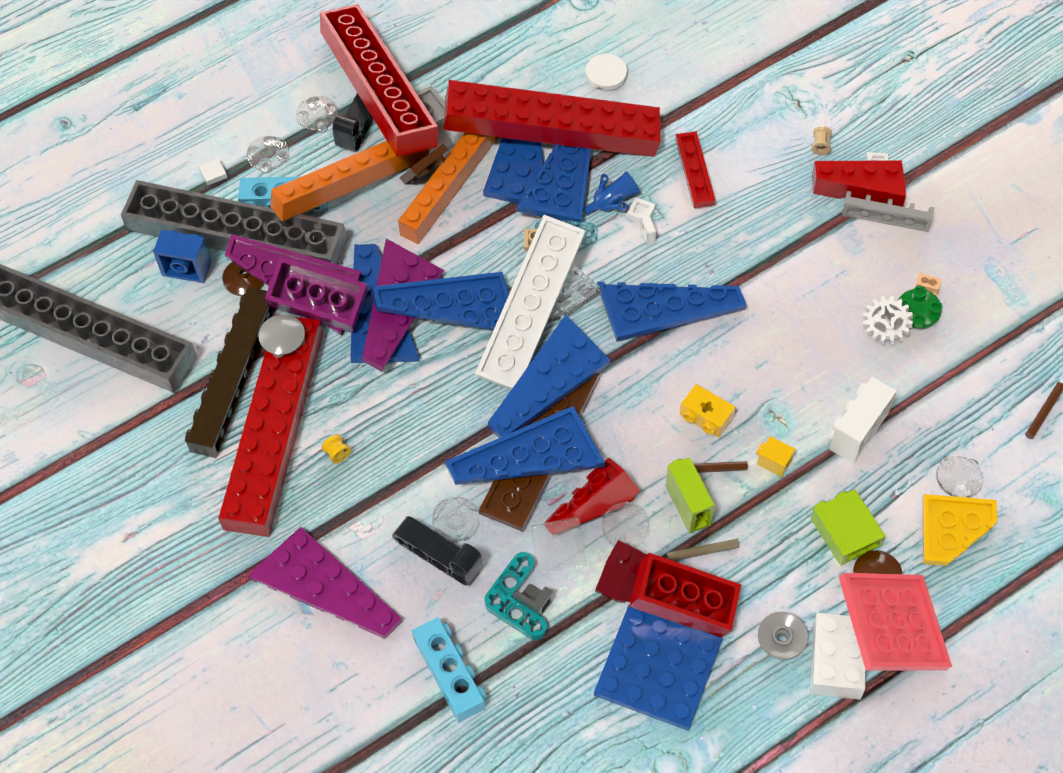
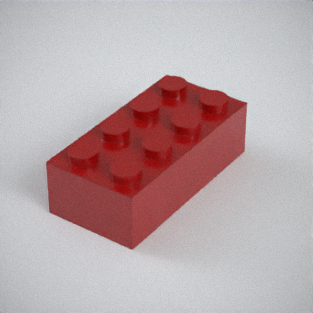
[629,553,741,638]

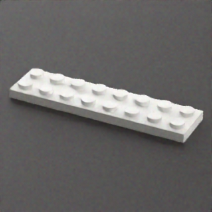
[475,215,586,390]

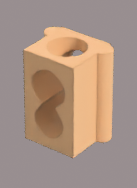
[915,273,941,296]

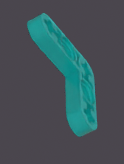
[484,552,547,640]

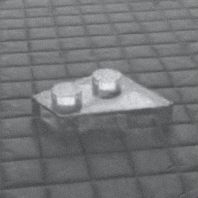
[554,266,602,317]

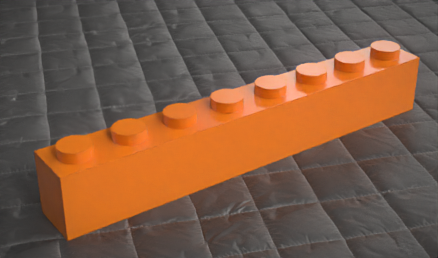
[398,133,498,244]
[271,141,430,222]

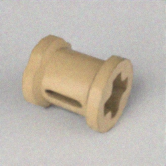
[812,126,832,155]

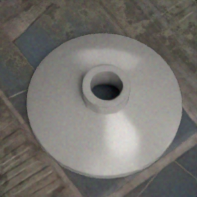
[758,612,808,660]

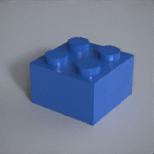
[153,230,212,283]

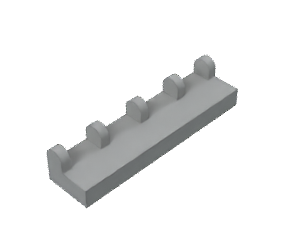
[842,191,935,232]

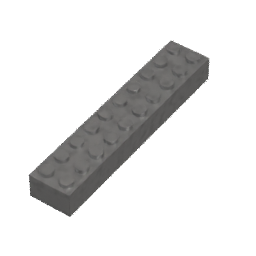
[121,180,347,264]
[0,264,197,393]

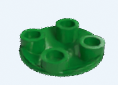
[898,286,943,329]

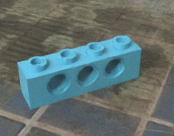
[238,177,328,211]
[411,617,487,723]

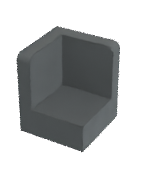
[515,584,553,616]

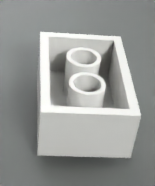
[829,377,897,464]
[810,613,865,700]

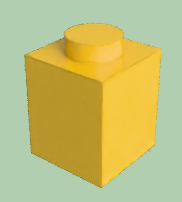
[756,436,795,477]

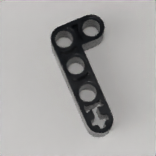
[332,93,374,151]
[392,516,483,586]

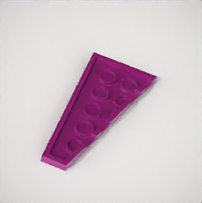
[225,234,361,335]
[362,238,444,372]
[247,527,402,639]

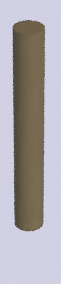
[666,539,739,561]

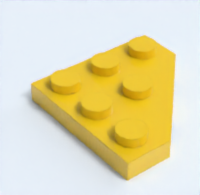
[922,494,997,566]

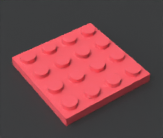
[839,573,952,671]

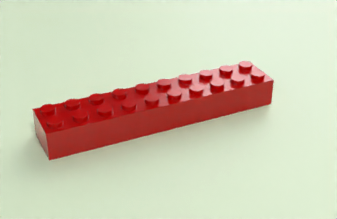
[320,4,438,157]
[443,80,661,157]
[218,314,323,537]

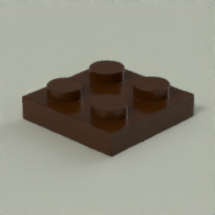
[400,144,448,184]

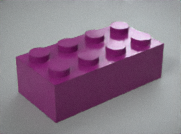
[265,257,368,333]

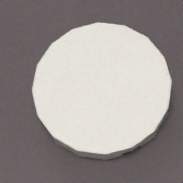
[586,54,627,91]

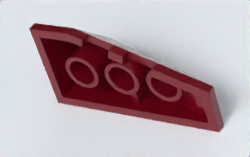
[595,540,646,603]

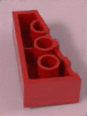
[812,160,906,207]

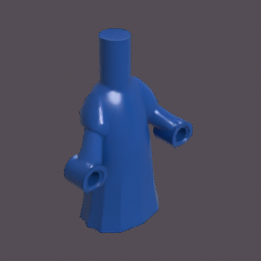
[583,171,640,216]

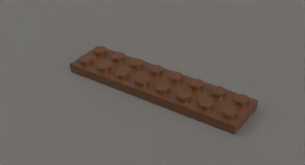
[479,374,599,532]

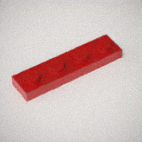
[675,131,715,208]

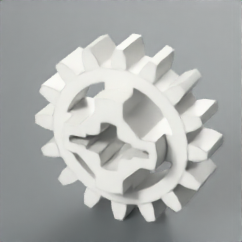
[863,296,913,345]

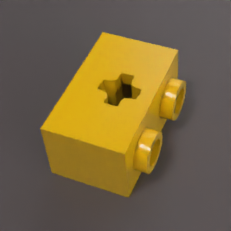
[680,384,736,438]

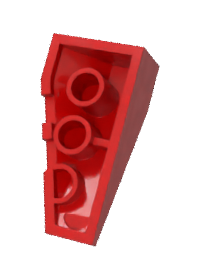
[543,457,640,535]

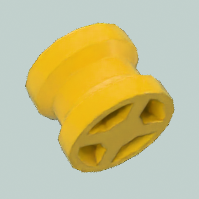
[321,434,351,464]

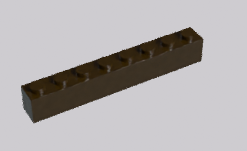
[185,287,275,458]

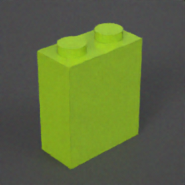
[665,457,715,534]
[811,489,886,566]

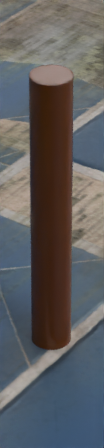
[1025,382,1063,439]
[694,461,748,473]

